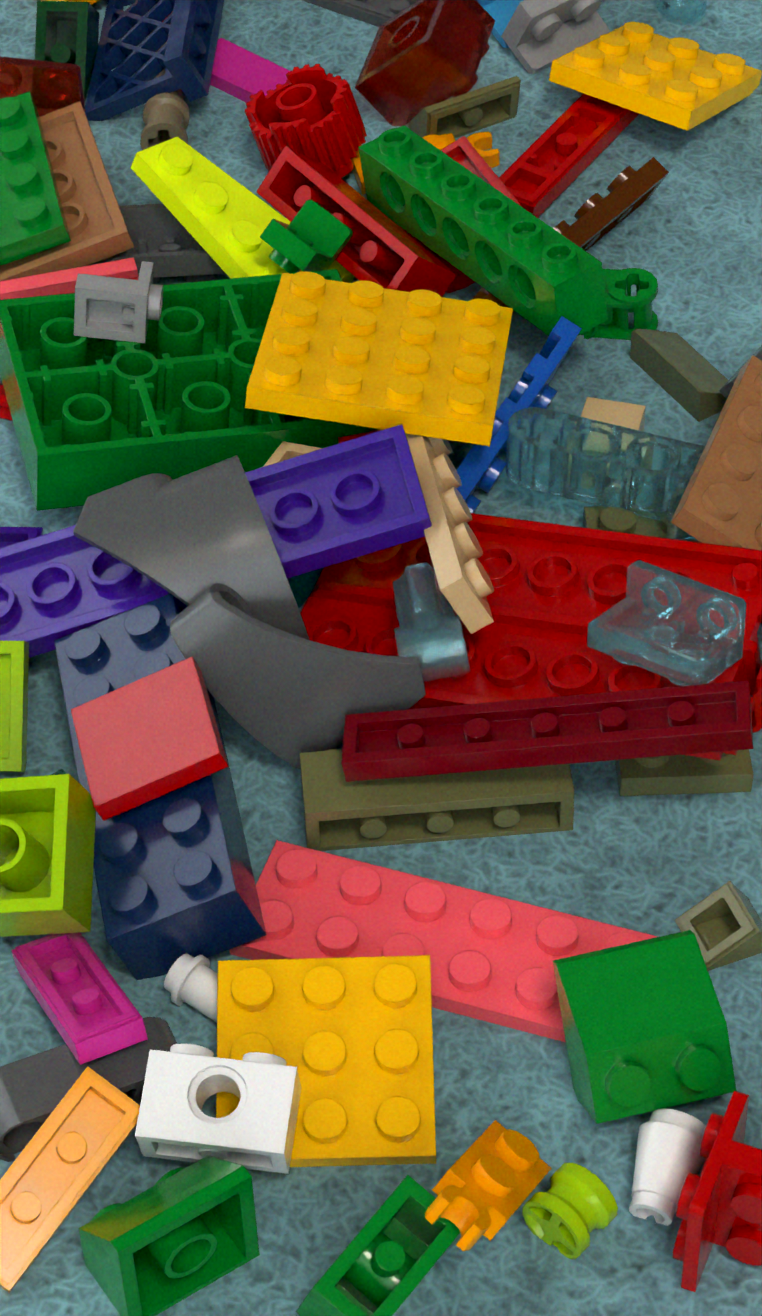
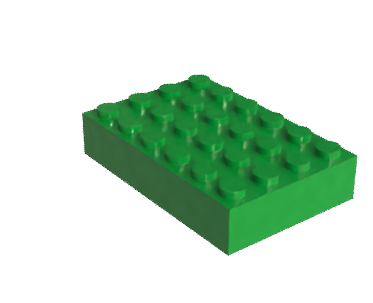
[0,269,381,511]

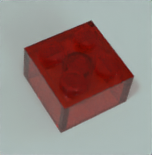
[355,0,495,127]

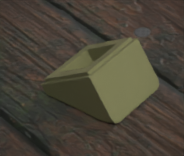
[675,881,762,971]

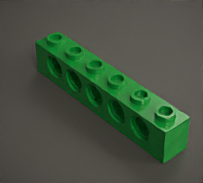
[358,125,608,336]

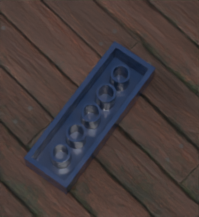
[54,594,266,980]

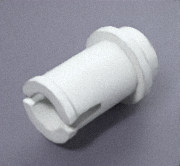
[164,953,218,1023]

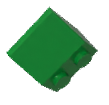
[553,930,737,1124]
[79,1155,260,1316]

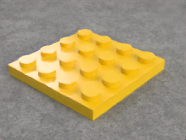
[245,271,513,447]

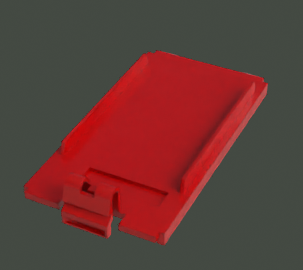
[300,513,762,761]

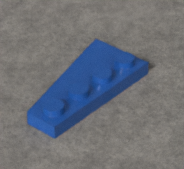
[456,316,582,514]

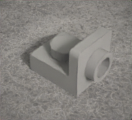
[74,261,164,343]

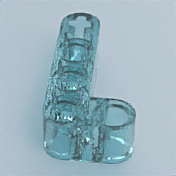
[506,407,705,543]

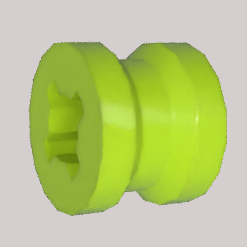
[522,1163,618,1259]

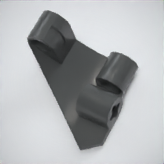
[73,455,309,640]
[170,583,426,769]

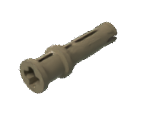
[140,42,190,150]

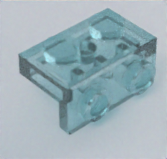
[587,560,747,686]

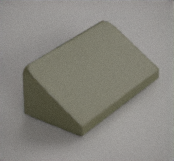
[408,76,521,138]
[630,329,728,422]

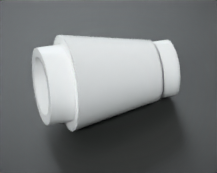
[629,1109,706,1226]

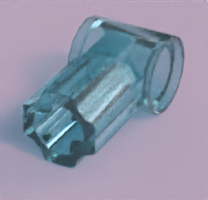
[393,562,471,682]

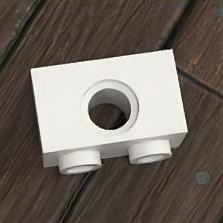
[135,1044,301,1174]

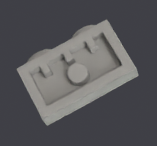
[501,0,609,74]

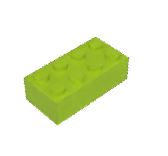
[0,774,96,937]

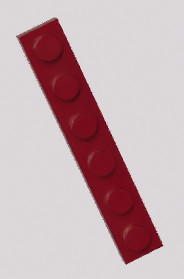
[341,680,753,782]

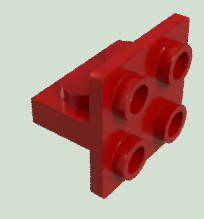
[672,1091,762,1292]

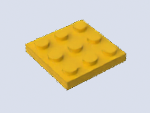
[549,22,762,131]
[216,955,436,1167]

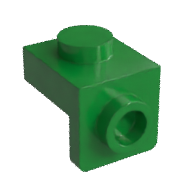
[260,200,353,273]

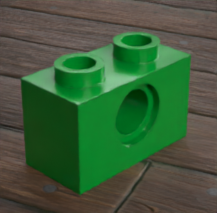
[296,1175,460,1316]

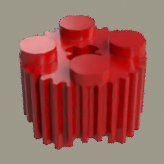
[245,64,367,178]

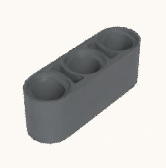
[0,1017,177,1162]

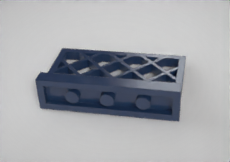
[84,0,224,121]

